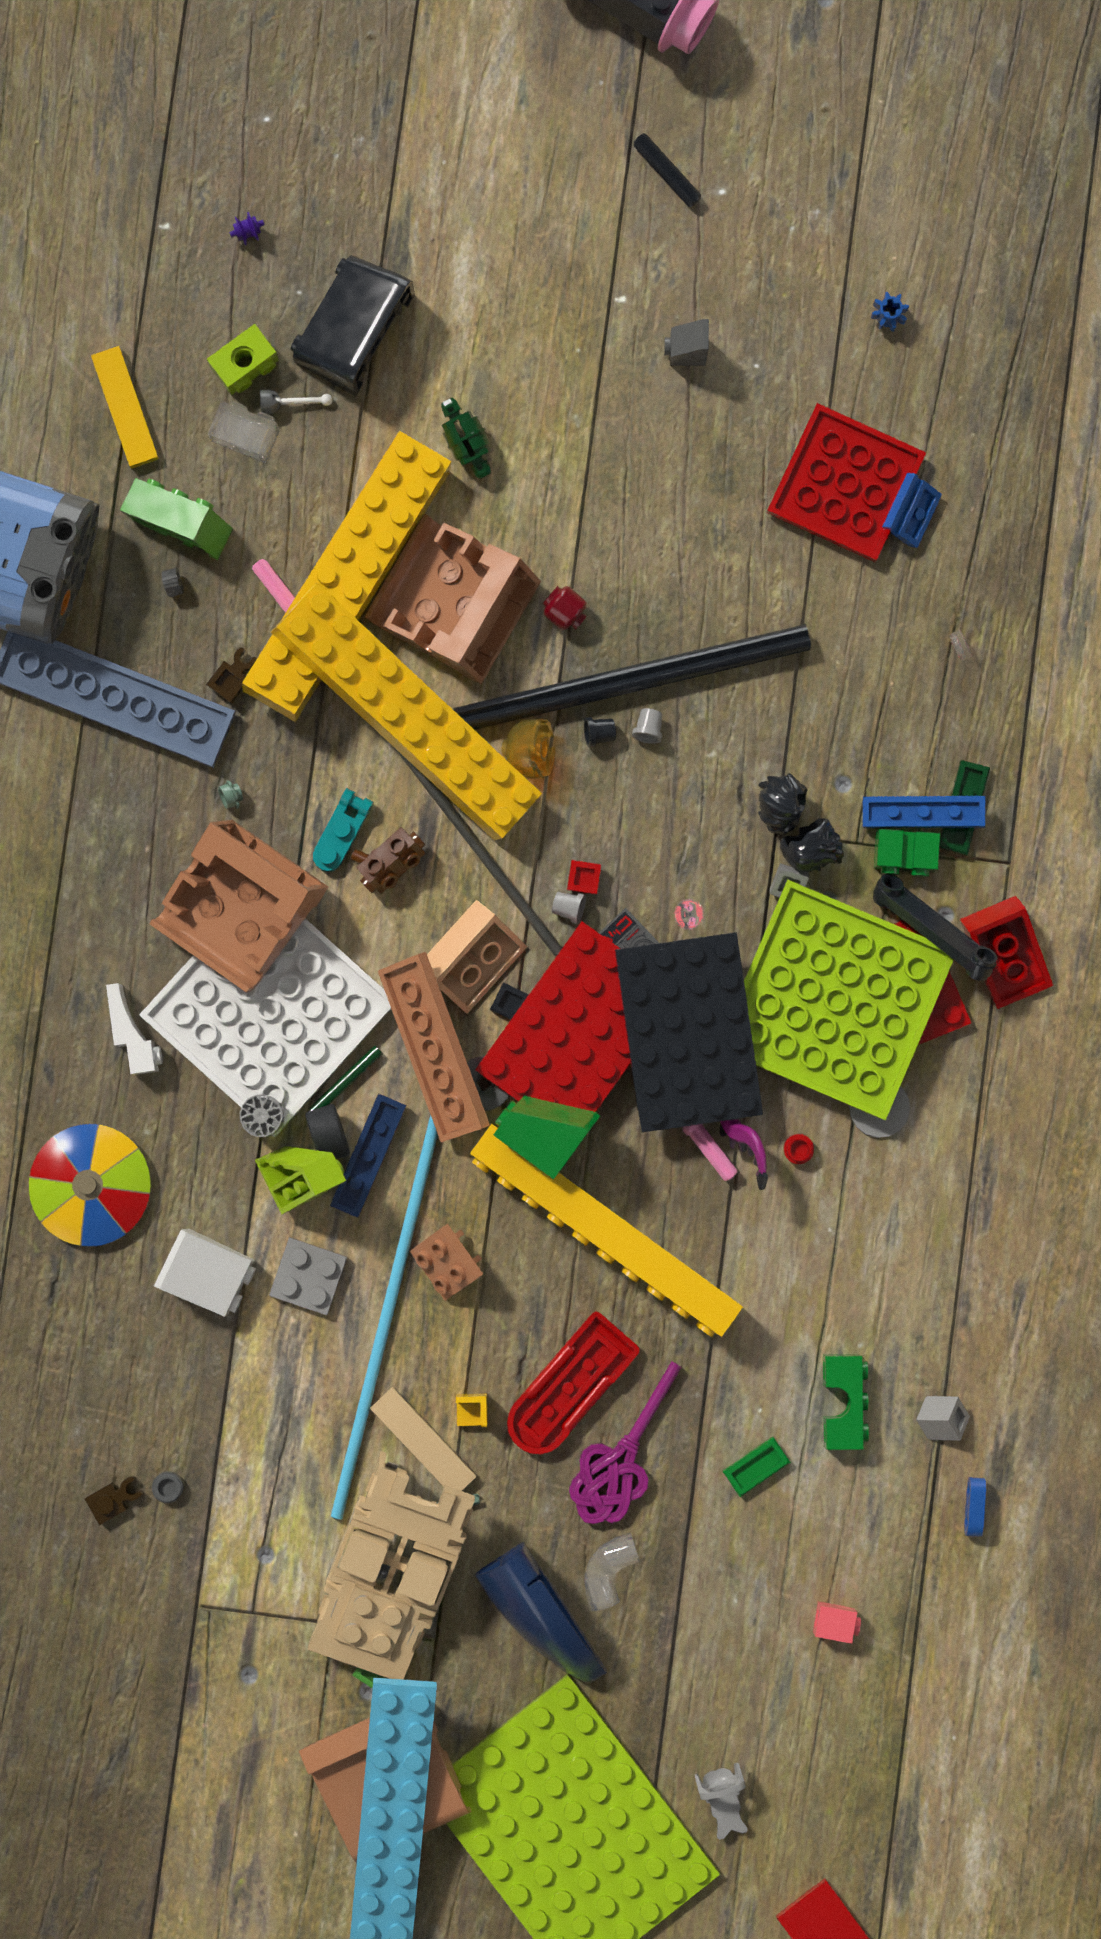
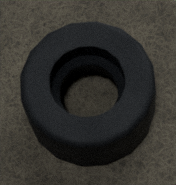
[306,1104,350,1159]

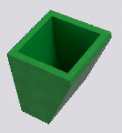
[493,1096,600,1179]

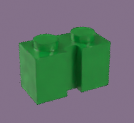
[874,829,940,877]

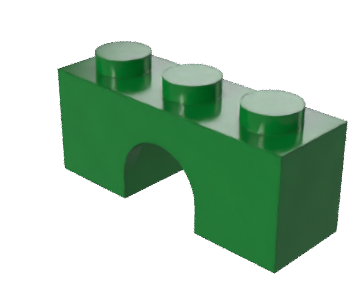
[823,1354,869,1450]

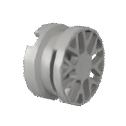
[240,1094,284,1137]

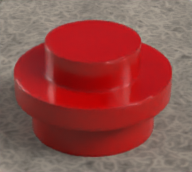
[783,1134,814,1164]

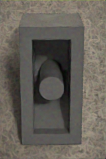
[664,319,709,366]

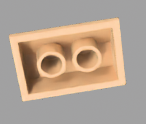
[427,900,528,1014]

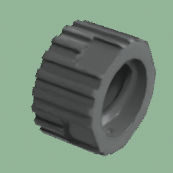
[162,568,184,597]

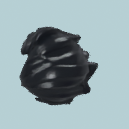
[758,773,808,834]
[780,818,844,872]

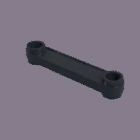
[873,874,997,981]

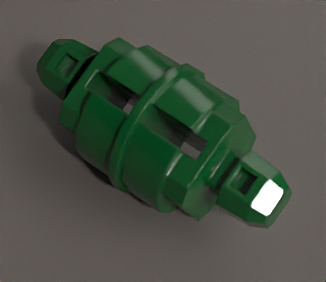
[441,398,491,479]

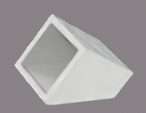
[154,1229,256,1317]

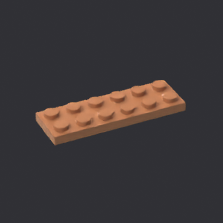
[378,952,490,1142]

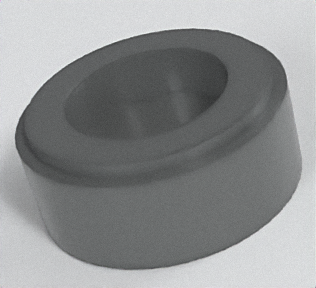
[152,1471,184,1503]

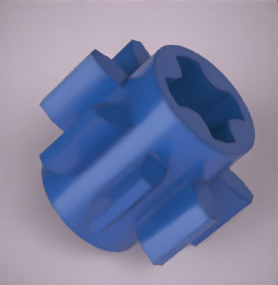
[871,292,909,332]

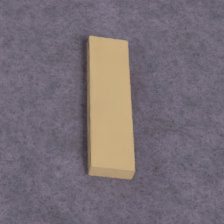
[370,1386,477,1491]

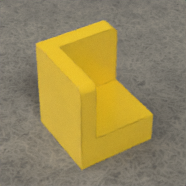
[455,1393,488,1427]

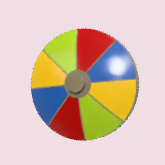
[29,1124,152,1246]

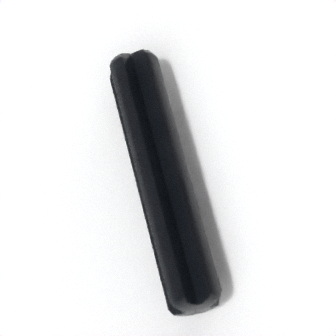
[634,133,701,207]

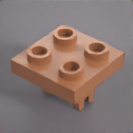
[410,1223,483,1301]

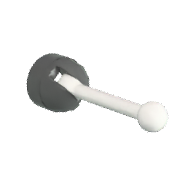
[260,390,333,415]

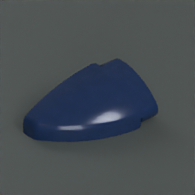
[475,1542,607,1683]

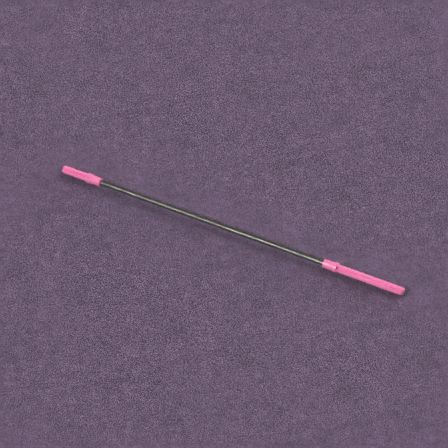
[252,559,737,1181]

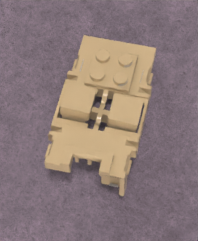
[307,1451,475,1680]

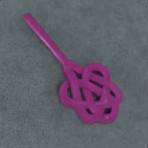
[569,1361,682,1524]

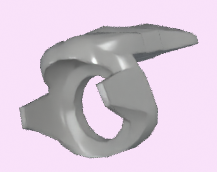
[695,1763,747,1840]

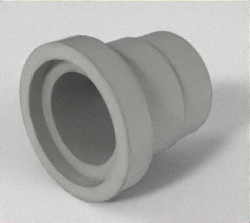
[632,708,663,744]
[552,892,586,924]

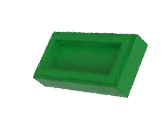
[722,1436,791,1497]

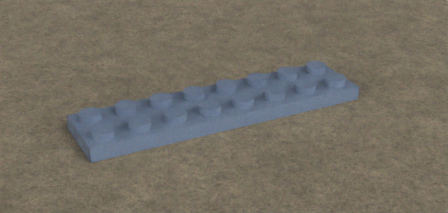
[0,631,236,768]

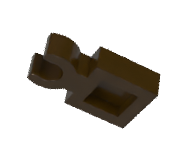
[206,647,257,704]
[85,1476,144,1526]

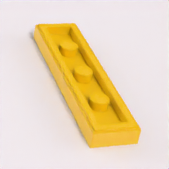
[91,346,159,469]

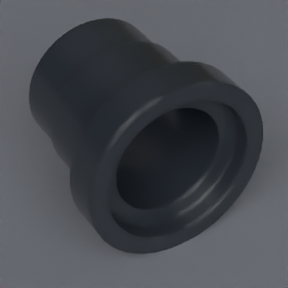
[584,717,616,748]

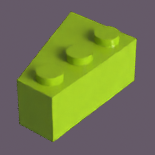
[255,1146,346,1215]

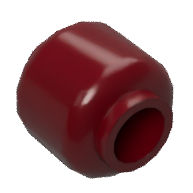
[542,586,587,631]

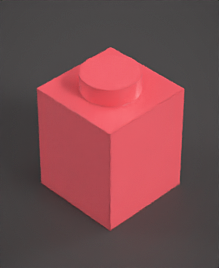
[813,1601,861,1644]

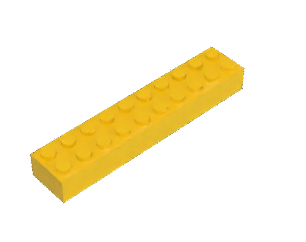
[242,431,451,722]
[271,583,542,840]
[470,1124,743,1337]

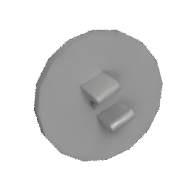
[849,1086,910,1138]

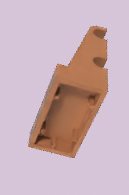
[365,514,541,684]
[149,820,328,993]
[299,1718,472,1863]

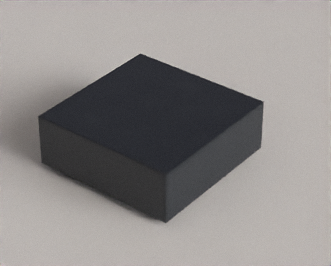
[490,982,529,1020]

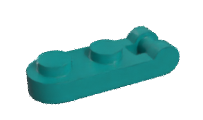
[313,788,374,872]

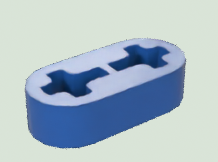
[964,1477,986,1537]

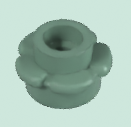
[218,780,243,809]

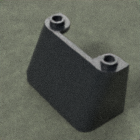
[290,255,415,397]

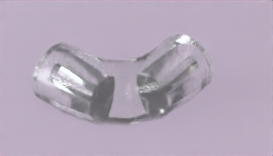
[584,1532,640,1611]

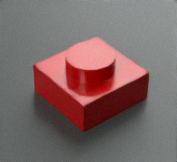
[567,860,602,895]

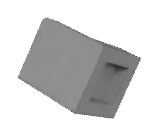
[916,1396,970,1441]

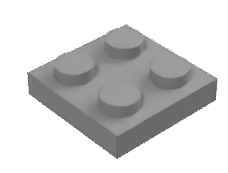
[269,1237,347,1315]

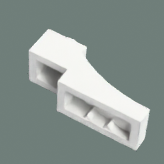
[106,983,163,1075]

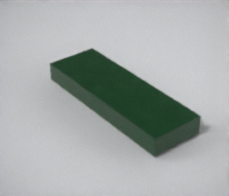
[939,760,990,856]

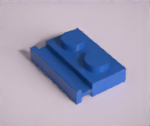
[882,473,942,548]

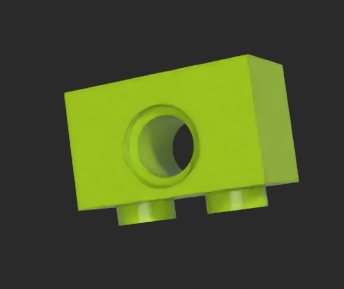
[207,324,279,395]

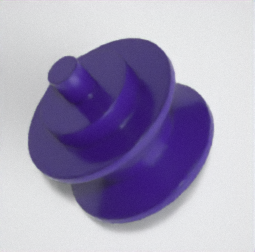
[229,212,265,246]

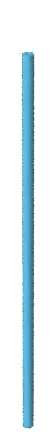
[330,1115,438,1520]

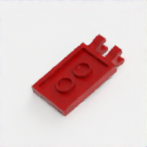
[776,1878,870,1939]

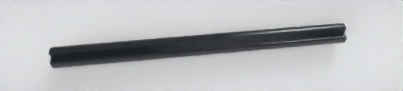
[453,624,811,730]

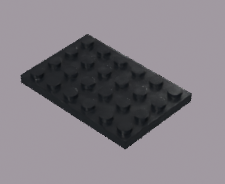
[614,932,763,1133]

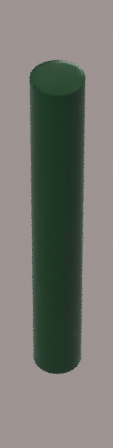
[309,1046,383,1110]

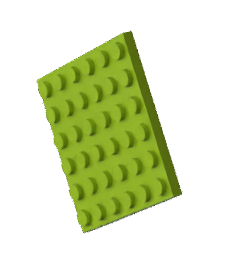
[744,879,954,1120]

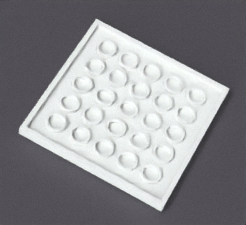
[139,919,391,1137]

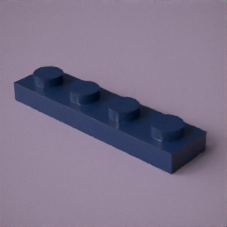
[330,1093,407,1218]

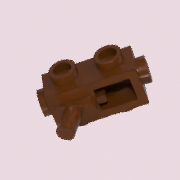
[351,827,426,894]

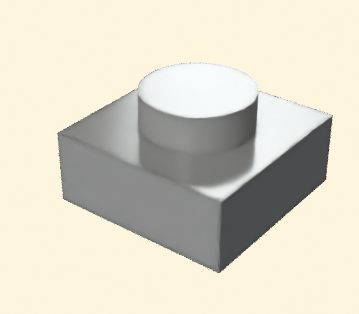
[769,863,809,897]

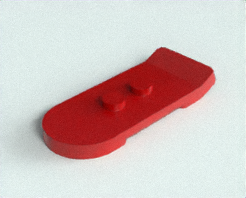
[507,1311,640,1454]

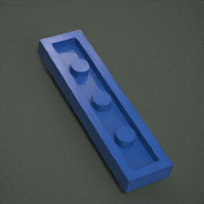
[863,796,985,828]

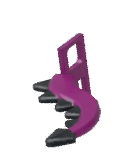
[719,1119,768,1190]

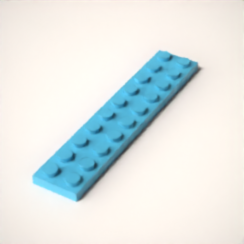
[350,1678,437,1939]

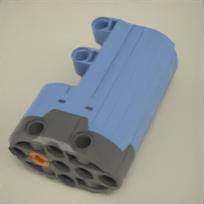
[0,471,100,644]

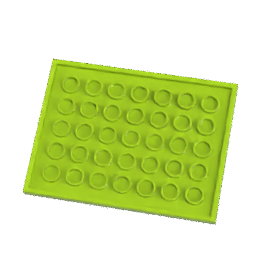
[446,1674,720,1939]

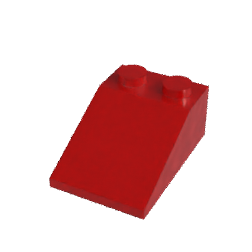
[960,896,1054,1009]

